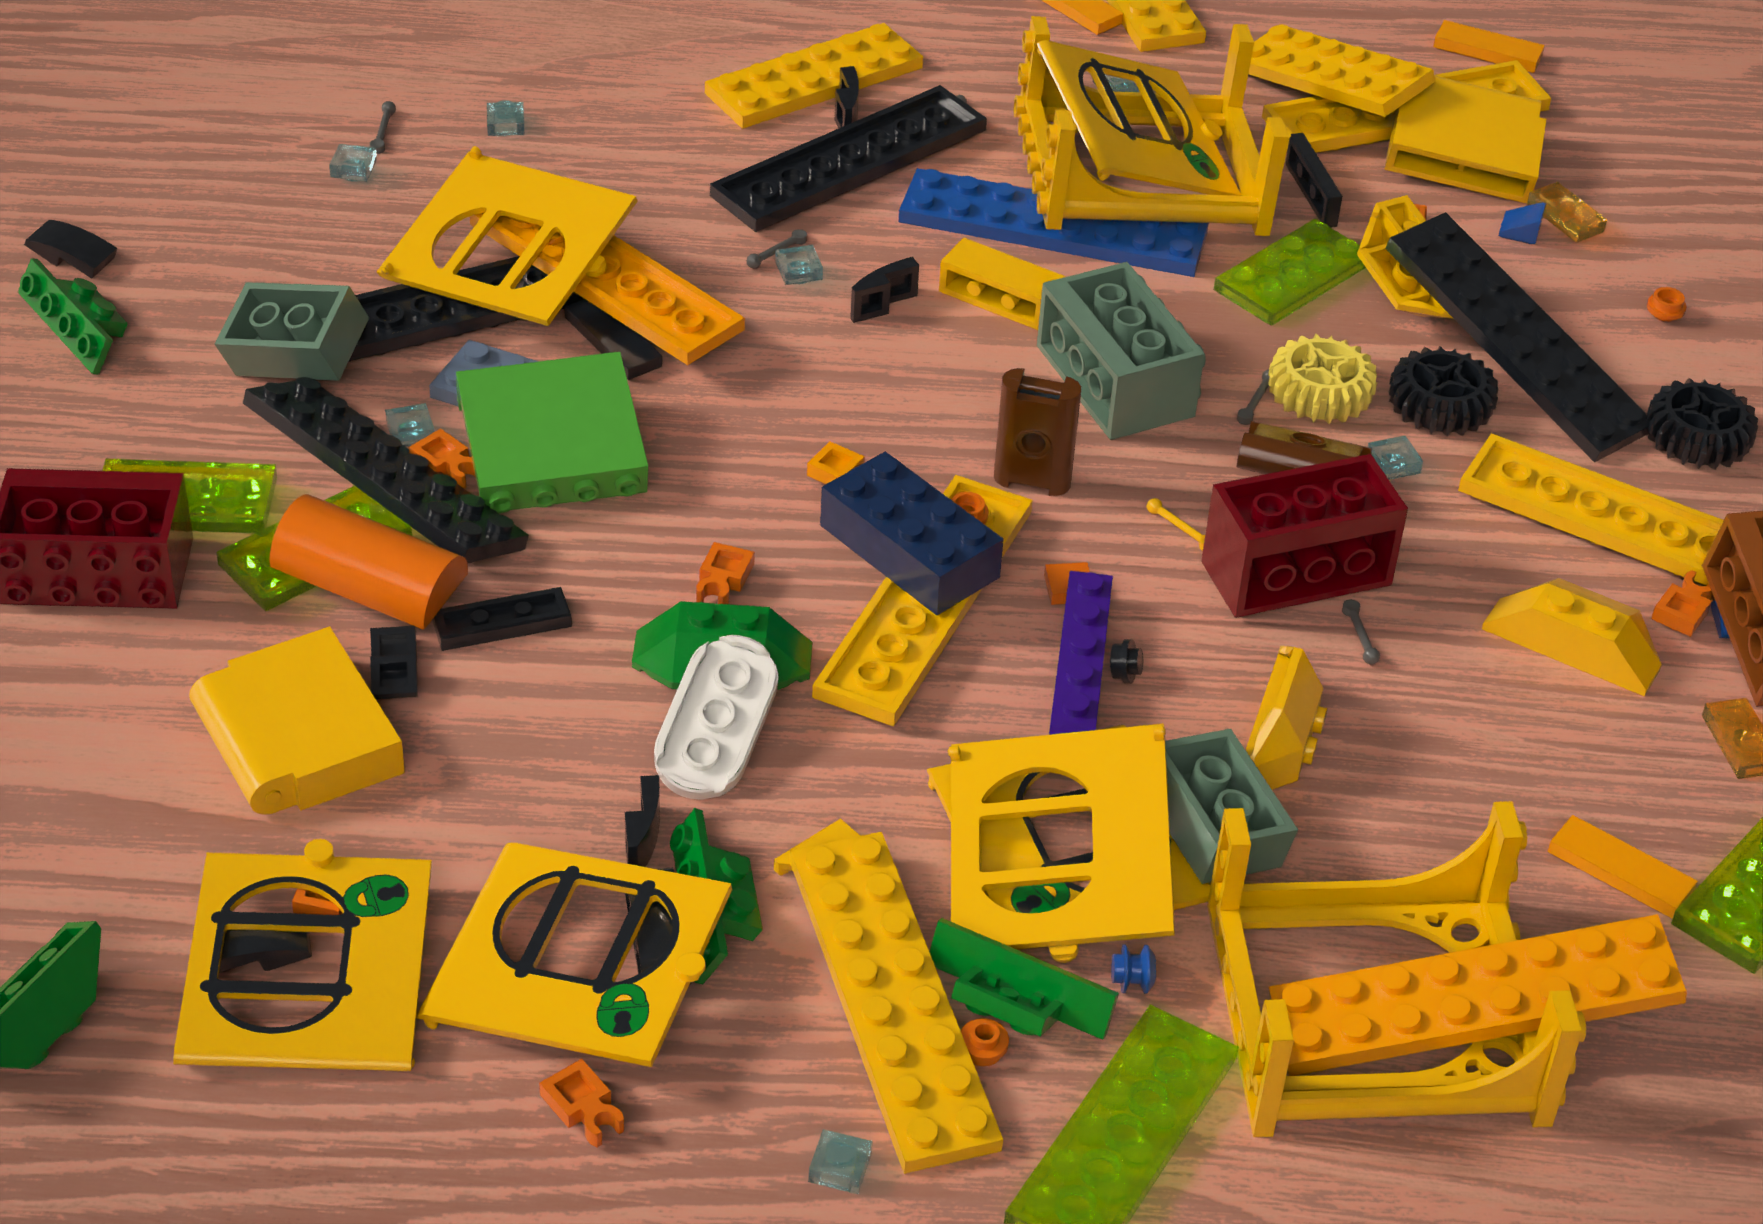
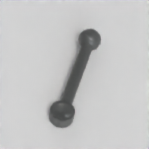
[370,101,396,154]
[746,229,807,269]
[1237,369,1269,425]
[1342,599,1380,665]

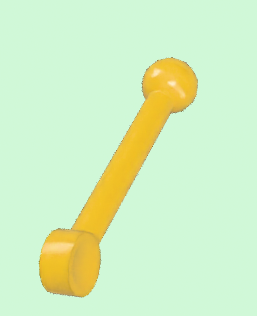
[1146,498,1205,551]

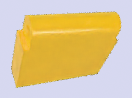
[1384,76,1547,204]
[189,626,405,815]

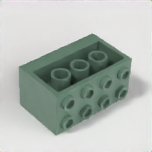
[1037,262,1206,440]

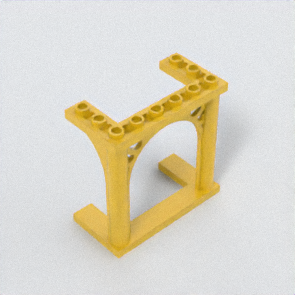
[1013,16,1289,236]
[1207,801,1586,1137]

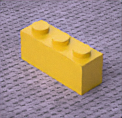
[939,237,1066,330]

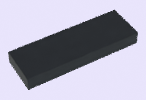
[1285,133,1343,228]
[564,299,662,380]
[432,587,572,651]

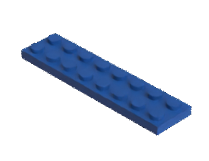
[898,168,1209,277]

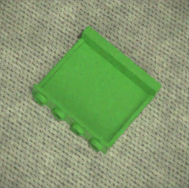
[456,352,648,513]

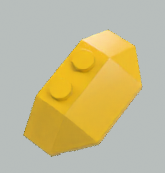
[1357,195,1453,318]
[1482,578,1662,697]
[1246,646,1328,790]

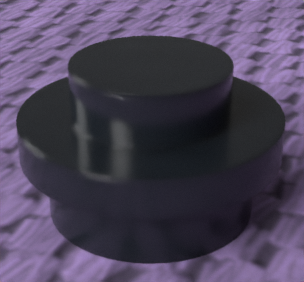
[1110,639,1144,684]

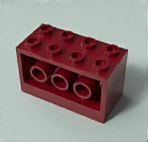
[1201,454,1408,618]
[0,468,193,609]

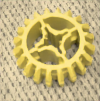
[1268,334,1377,424]

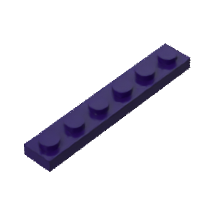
[1049,571,1113,735]

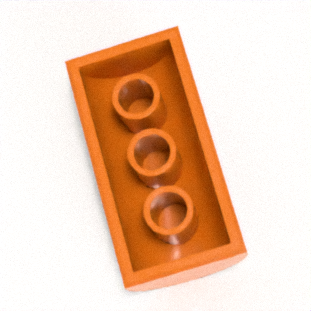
[269,494,468,630]

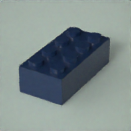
[820,451,1004,616]

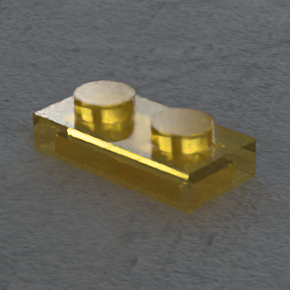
[1527,181,1607,243]
[1702,698,1763,779]

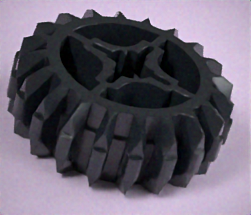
[1389,346,1498,437]
[1646,378,1758,470]

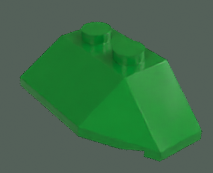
[632,601,813,690]
[0,921,102,1070]

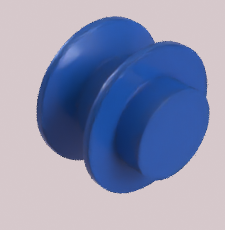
[1111,944,1156,994]

